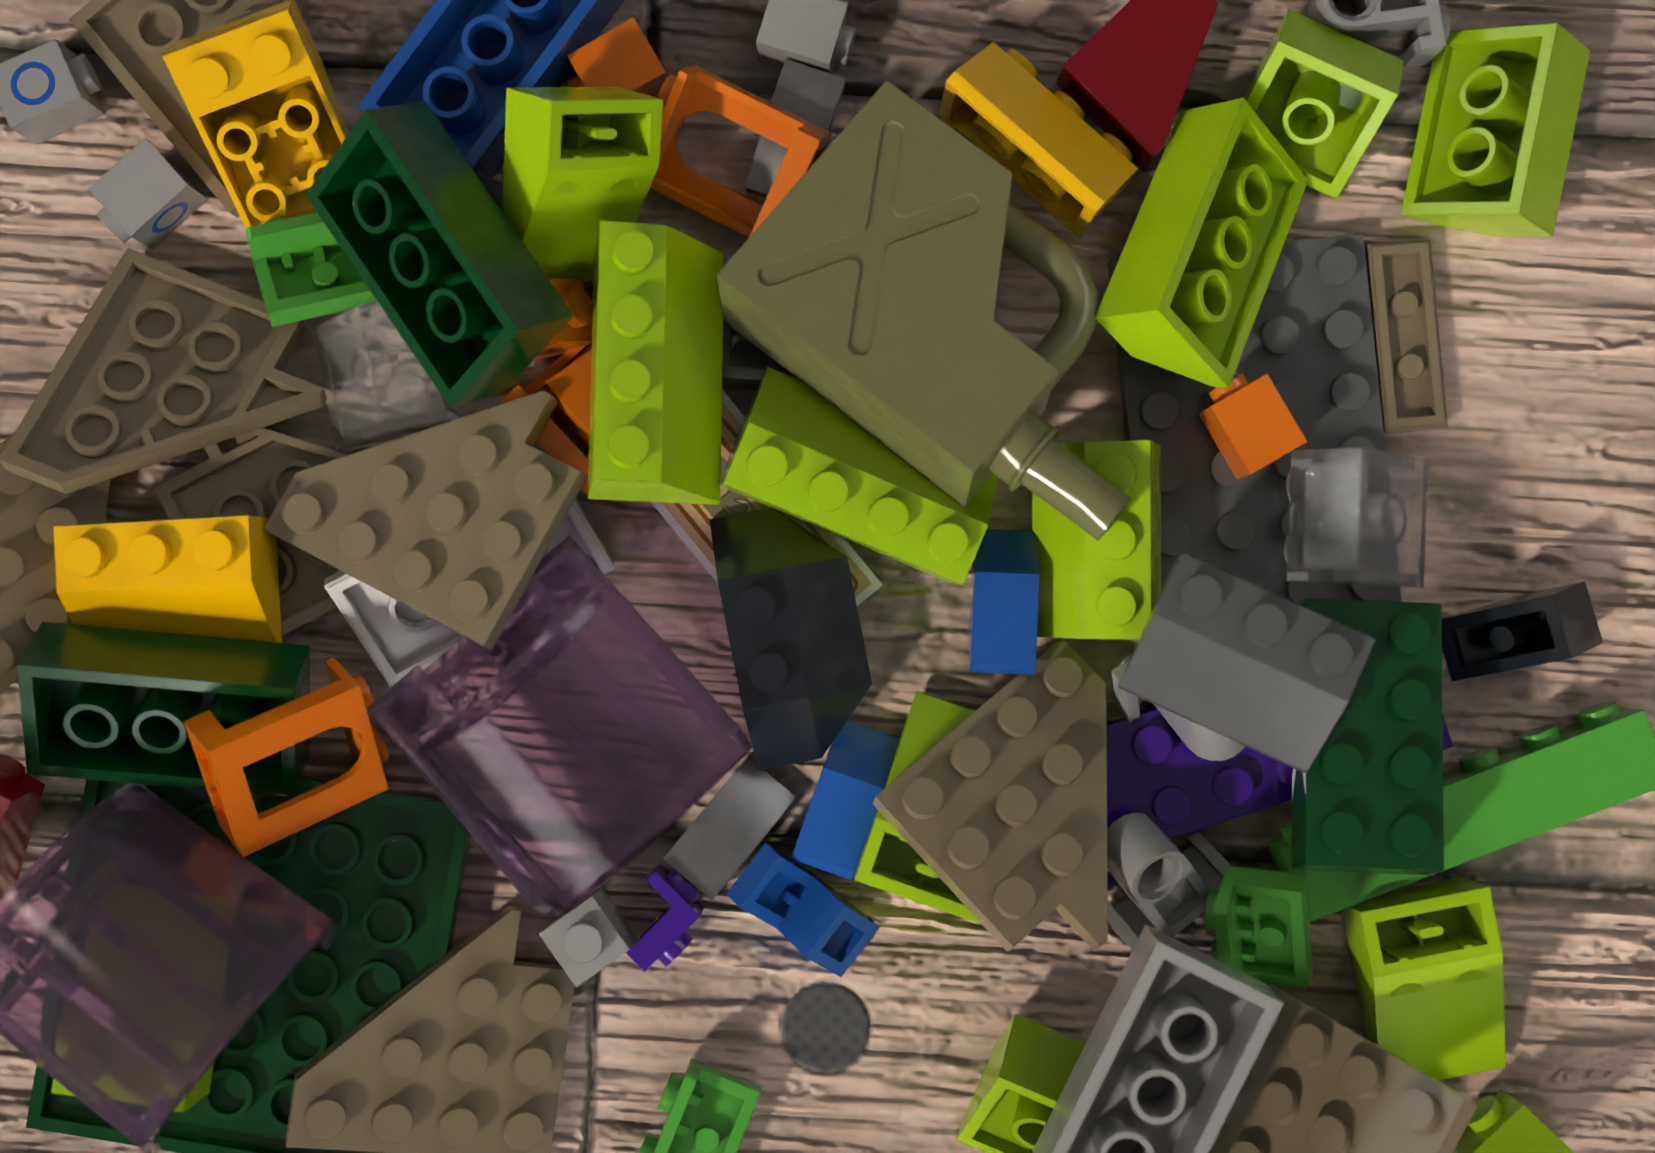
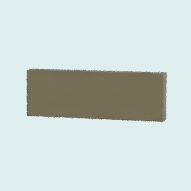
[1364,239,1448,434]

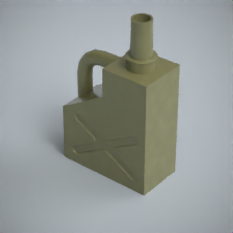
[717,80,1131,541]

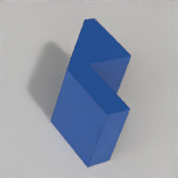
[969,529,1040,675]
[791,720,900,880]
[726,843,880,977]

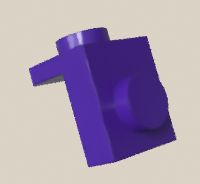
[626,863,704,972]

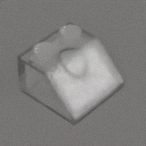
[312,301,460,452]
[1284,447,1428,588]

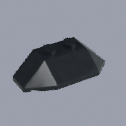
[709,507,872,770]

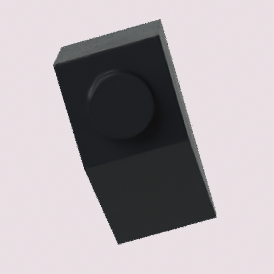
[1441,581,1603,681]

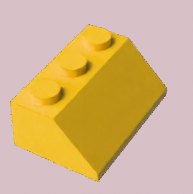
[939,42,1138,239]
[53,515,282,643]

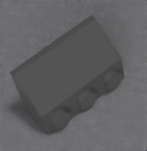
[1117,553,1376,773]

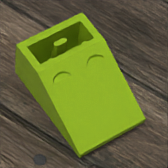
[502,87,663,282]
[854,691,980,924]
[1341,877,1506,1080]

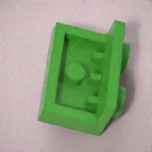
[245,213,378,327]
[1205,866,1313,989]
[639,1058,762,1153]

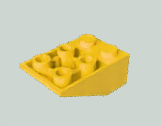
[162,0,349,229]

